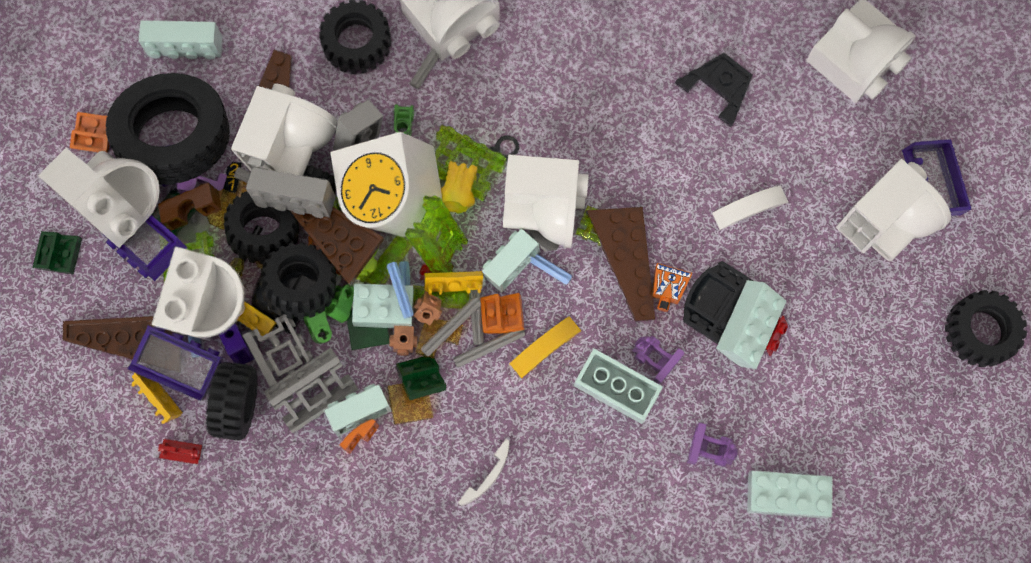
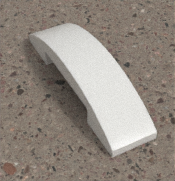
[712,185,788,230]
[458,439,509,507]

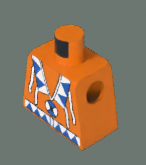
[652,263,692,312]

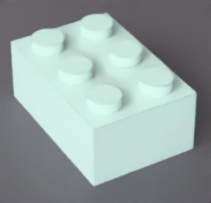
[482,228,540,293]
[352,284,414,328]
[324,384,391,436]

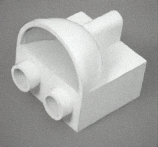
[400,0,500,61]
[806,0,916,103]
[231,84,338,176]
[38,148,160,248]
[503,155,588,248]
[836,158,951,261]
[152,247,245,341]

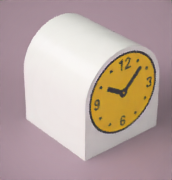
[330,132,442,237]

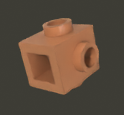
[413,291,442,325]
[389,326,417,356]

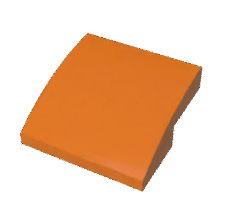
[69,112,110,153]
[480,293,524,333]
[339,419,379,454]

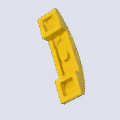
[509,316,581,379]

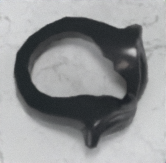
[490,135,519,161]

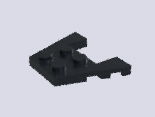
[675,53,753,127]

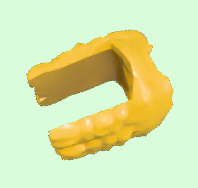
[441,161,478,214]

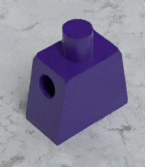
[219,323,255,364]

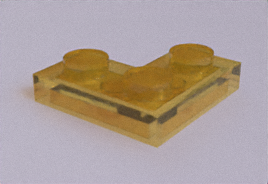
[416,319,463,359]

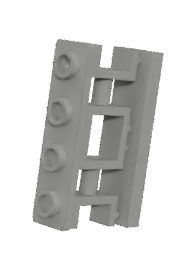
[243,314,324,401]
[264,348,358,433]

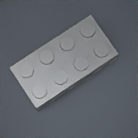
[333,99,383,151]
[246,167,336,218]

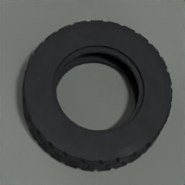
[105,73,230,185]

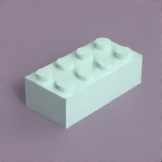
[139,20,222,60]
[716,280,786,369]
[574,349,663,424]
[747,471,832,519]

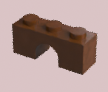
[158,182,222,231]

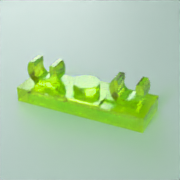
[365,236,413,285]
[413,285,470,309]

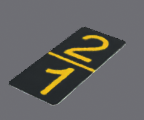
[222,162,242,193]

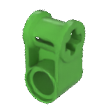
[394,104,414,136]
[325,284,354,323]
[303,311,332,344]

